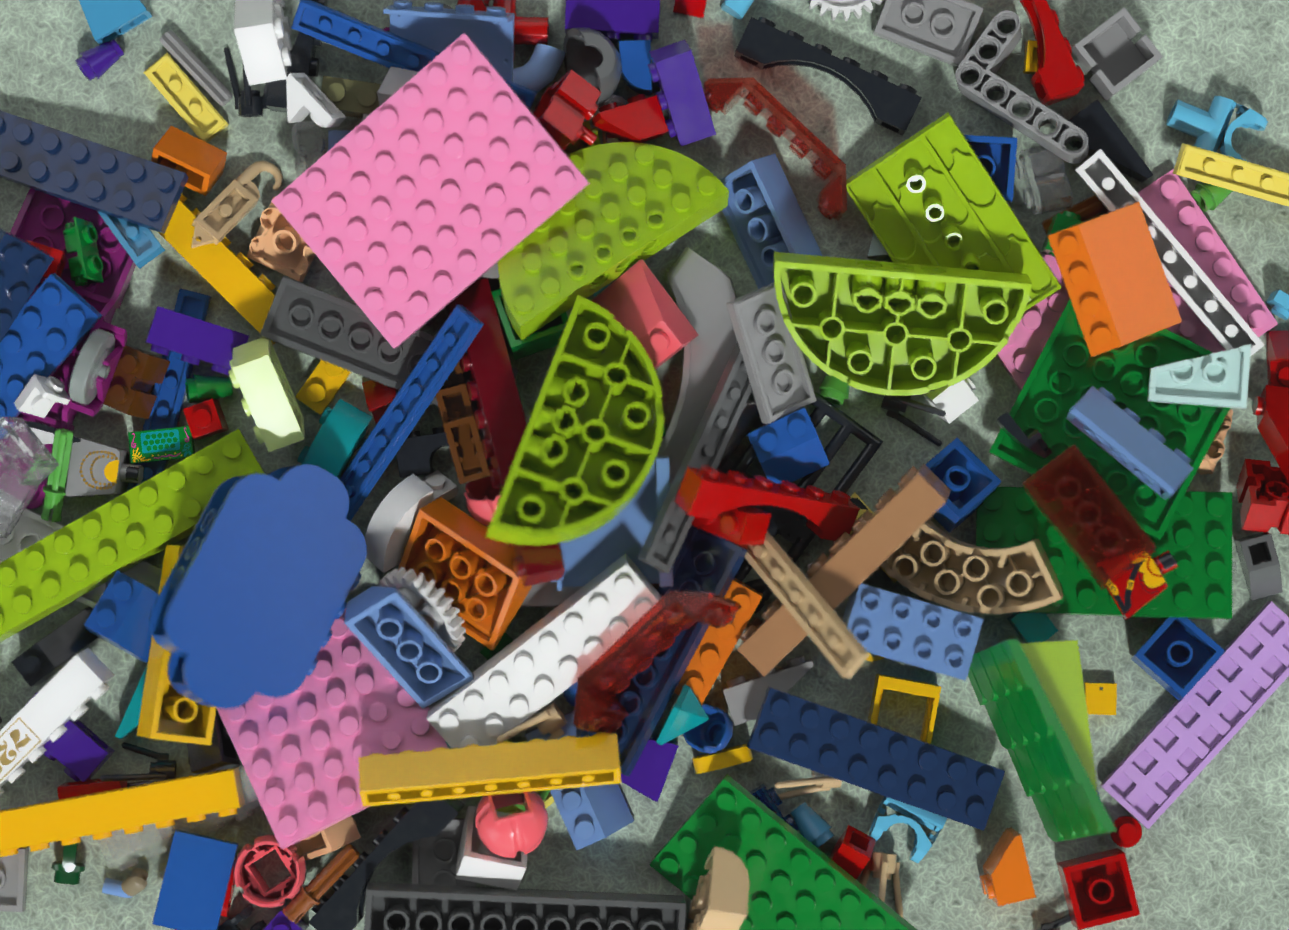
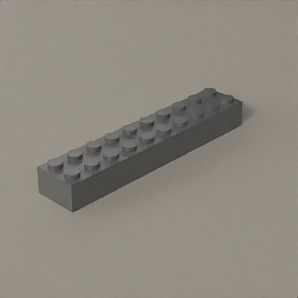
[364,882,686,930]

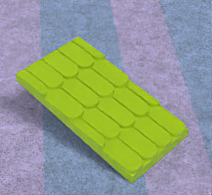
[843,112,1062,311]

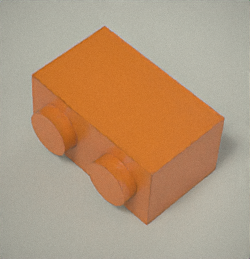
[151,125,227,196]

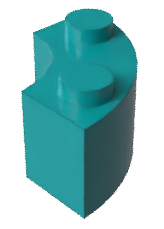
[297,399,372,479]

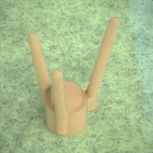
[497,703,567,742]
[775,771,842,800]
[860,851,903,918]

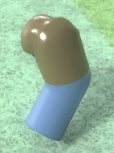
[102,868,148,898]

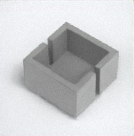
[1071,7,1163,101]

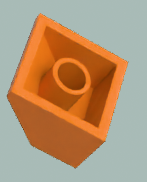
[979,827,1036,906]

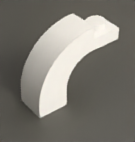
[365,470,458,573]

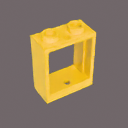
[868,673,941,744]

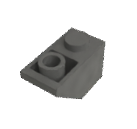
[1234,532,1283,600]

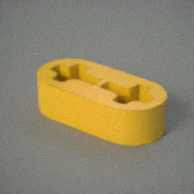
[692,744,753,774]

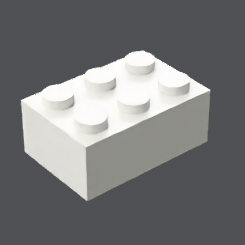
[234,0,292,85]

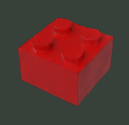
[1057,848,1140,930]

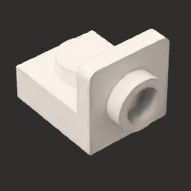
[14,374,71,418]

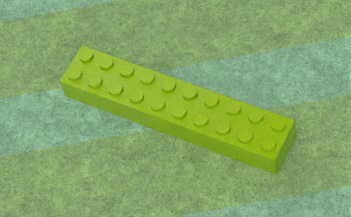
[0,428,266,642]

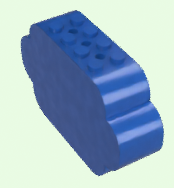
[149,464,367,709]

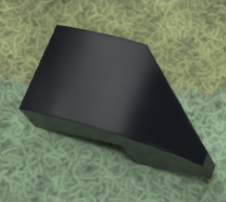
[996,411,1053,458]

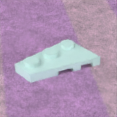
[1147,344,1251,409]

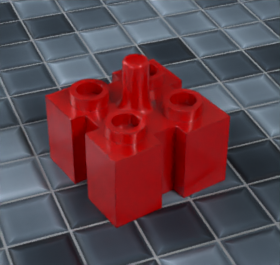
[533,69,602,151]
[1236,459,1289,535]

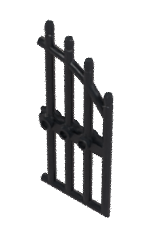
[719,391,884,614]

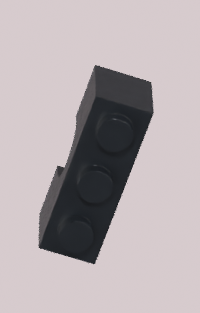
[396,427,492,478]

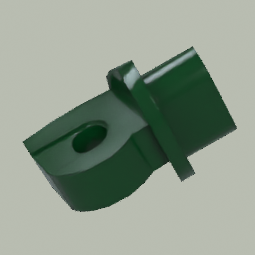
[51,843,85,885]

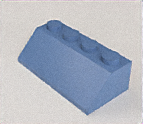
[720,154,823,289]
[1066,386,1193,500]
[344,586,474,709]
[525,706,634,850]

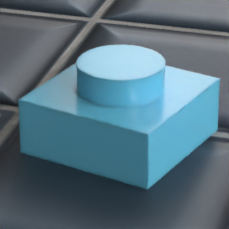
[1266,289,1289,320]

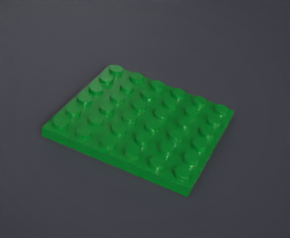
[989,299,1230,541]

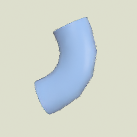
[513,44,566,93]

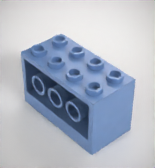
[842,584,983,681]

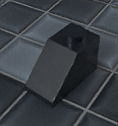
[187,708,241,774]

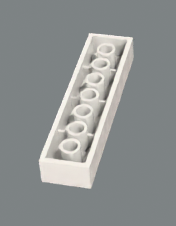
[427,553,667,749]

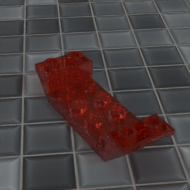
[703,77,847,221]
[573,591,742,734]

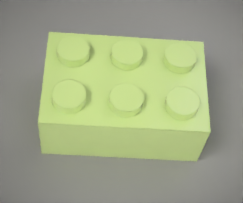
[229,337,305,452]

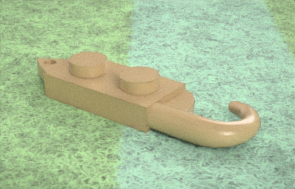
[191,161,283,248]

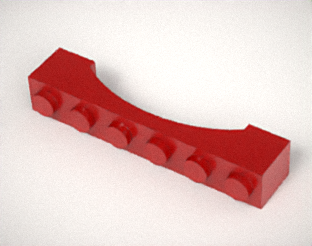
[1019,0,1084,107]
[674,465,860,541]

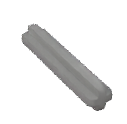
[160,30,233,106]

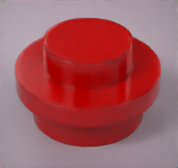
[1110,816,1142,848]

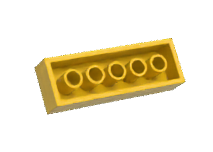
[137,545,216,745]

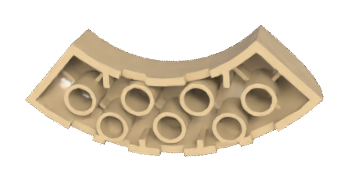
[853,512,1063,614]
[687,847,749,930]

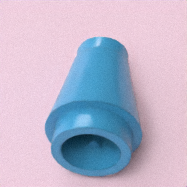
[790,802,834,848]

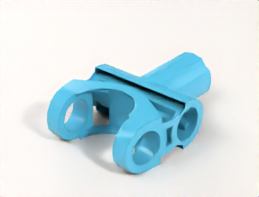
[1166,96,1268,162]
[869,796,947,863]

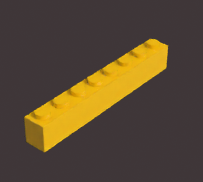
[359,733,621,807]
[0,767,245,857]

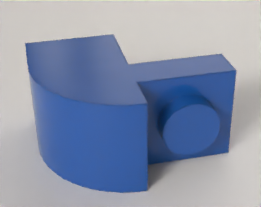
[619,40,660,96]

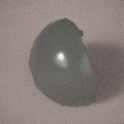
[563,27,622,105]

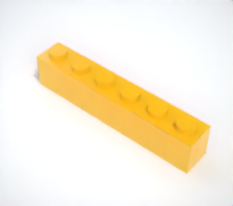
[158,193,276,345]

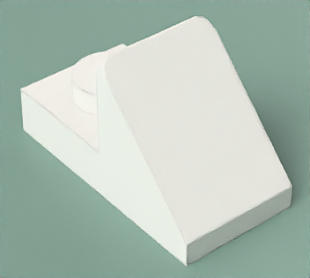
[286,72,346,128]

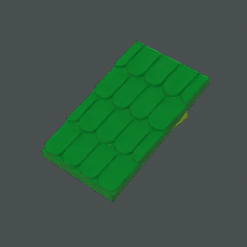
[968,639,1116,842]

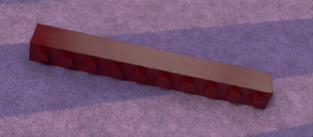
[446,278,565,587]

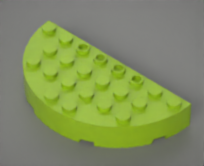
[498,142,729,341]
[773,252,1032,396]
[486,295,664,545]

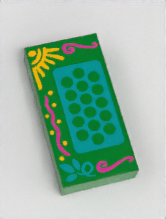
[128,426,195,464]

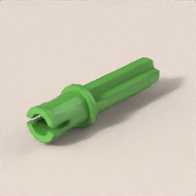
[41,428,74,522]

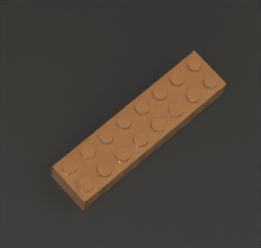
[737,463,951,676]

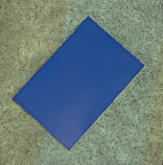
[152,829,238,930]

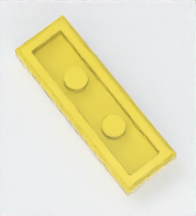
[143,53,229,143]

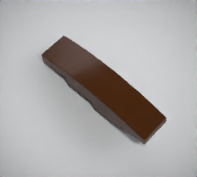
[436,360,490,484]

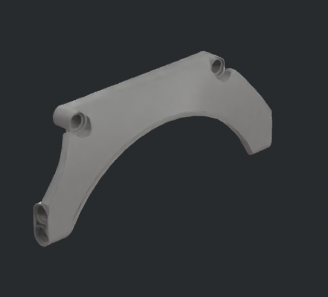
[520,247,760,607]

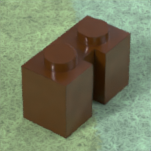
[103,345,170,419]

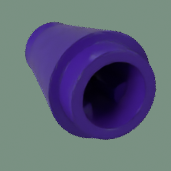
[75,39,124,81]

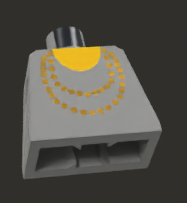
[65,437,144,497]

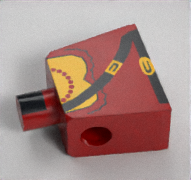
[1095,547,1178,620]

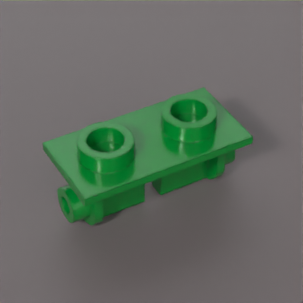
[63,217,104,286]

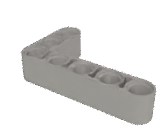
[955,10,1089,164]

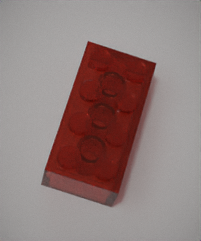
[1023,444,1155,590]

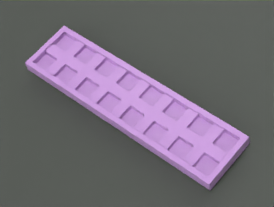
[1100,601,1289,829]

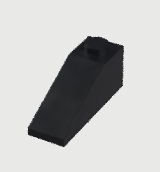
[1068,99,1153,183]
[12,606,99,687]

